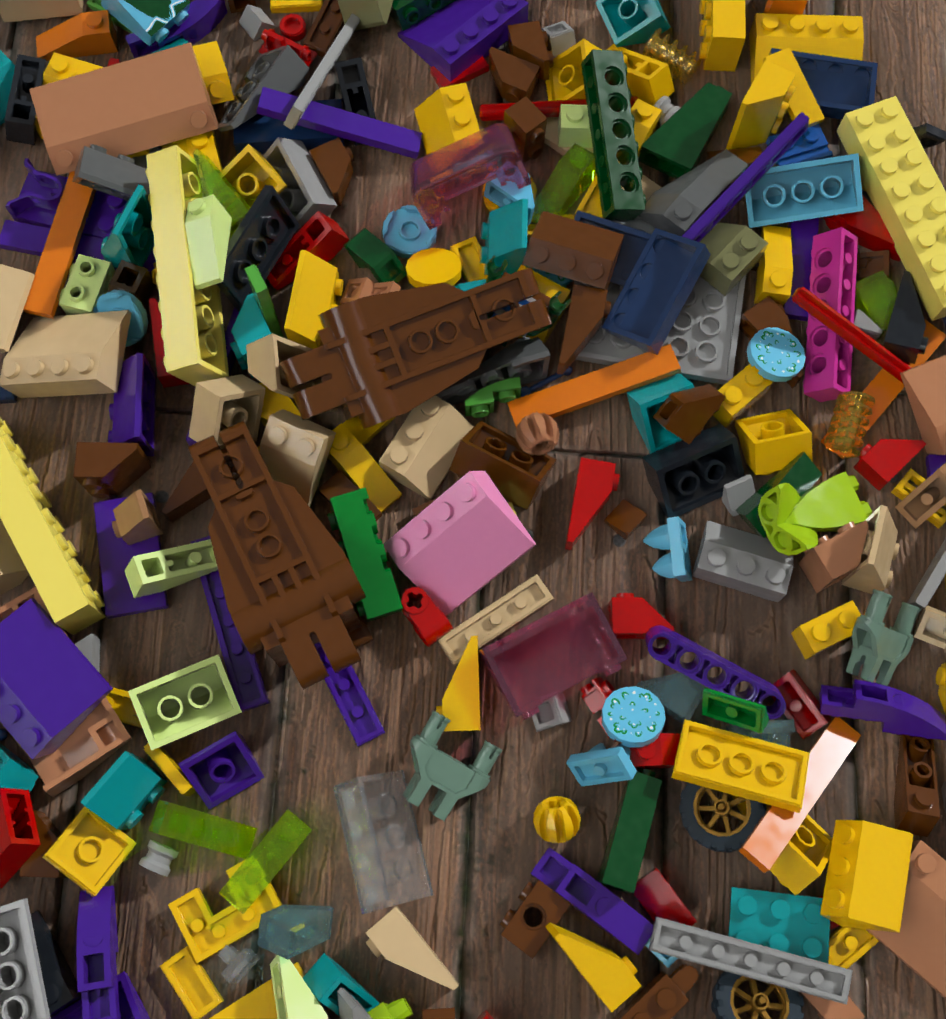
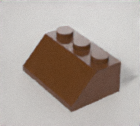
[522,211,625,290]
[449,421,557,510]

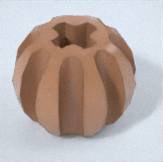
[516,412,560,456]

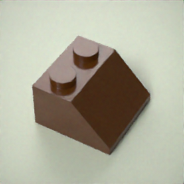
[73,442,152,499]

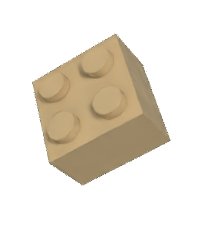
[189,374,266,449]

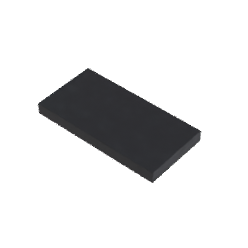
[216,185,300,311]

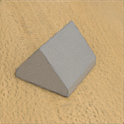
[239,4,276,41]

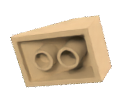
[259,409,336,507]
[841,505,899,594]

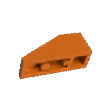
[36,10,118,61]

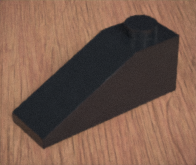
[5,54,46,145]
[334,57,376,146]
[883,271,928,364]
[31,910,81,1016]

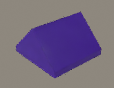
[179,731,265,810]

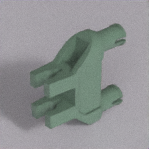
[846,589,921,686]
[403,710,503,821]

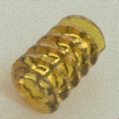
[642,28,702,85]
[824,391,875,458]

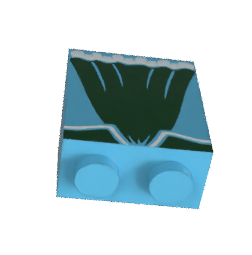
[101,0,190,46]

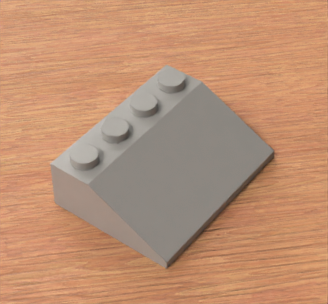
[0,898,51,1019]

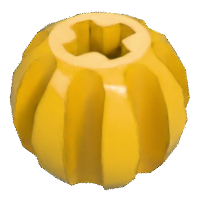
[533,796,581,843]

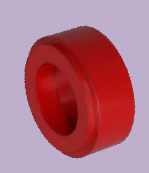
[279,14,307,42]

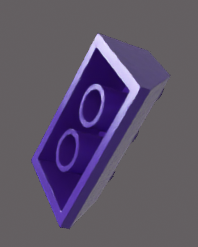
[108,353,157,456]

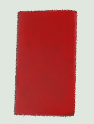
[771,669,831,740]
[633,868,697,926]

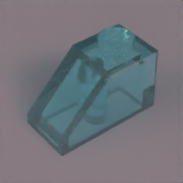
[635,673,705,724]
[258,905,334,960]

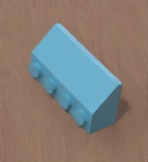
[745,153,864,228]

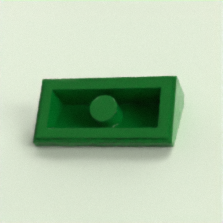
[702,688,769,734]

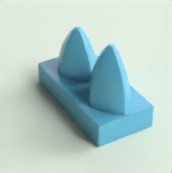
[643,516,692,582]
[566,743,637,787]

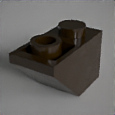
[108,260,155,307]

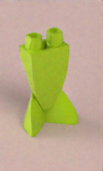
[758,471,872,556]

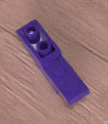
[125,0,227,58]
[819,679,946,740]
[531,847,654,956]
[76,885,120,1019]

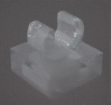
[218,944,260,984]

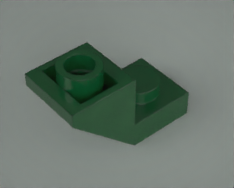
[343,228,407,283]

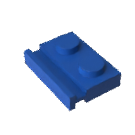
[766,124,833,166]

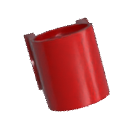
[401,587,453,647]

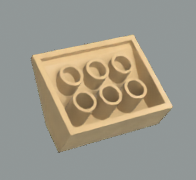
[0,310,132,398]

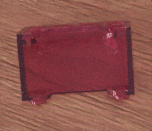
[409,123,532,230]
[478,592,627,720]

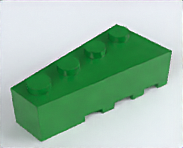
[327,487,403,622]

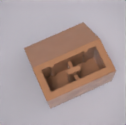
[799,520,869,593]

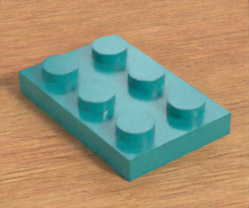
[728,887,830,963]

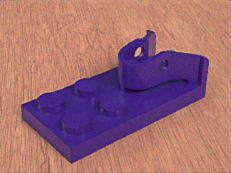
[5,158,127,239]

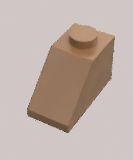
[895,463,946,529]
[112,489,163,545]

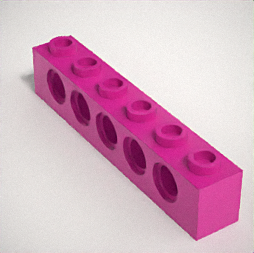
[803,227,858,402]

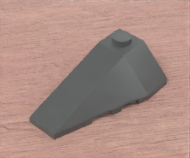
[217,45,310,132]
[639,149,748,236]
[436,337,550,405]

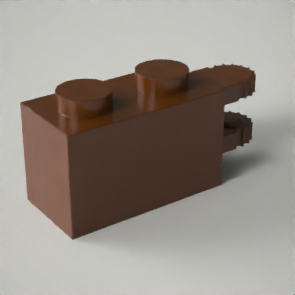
[614,963,699,1019]

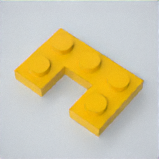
[168,854,286,964]

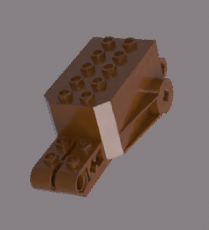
[280,268,552,429]
[188,420,366,690]

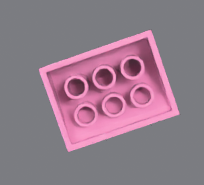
[383,471,537,616]

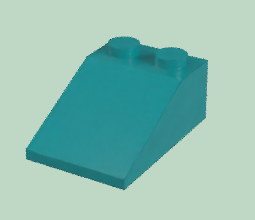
[101,184,155,268]

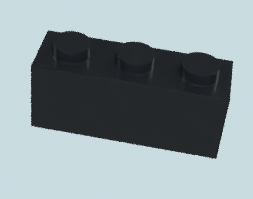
[642,424,745,518]

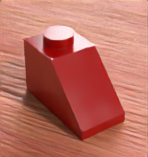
[853,439,926,491]
[609,593,674,639]

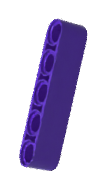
[645,625,786,719]

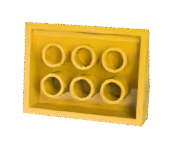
[749,13,864,85]

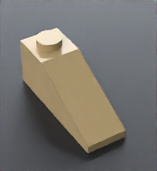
[366,906,459,990]

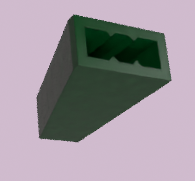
[638,82,733,179]
[597,768,662,893]

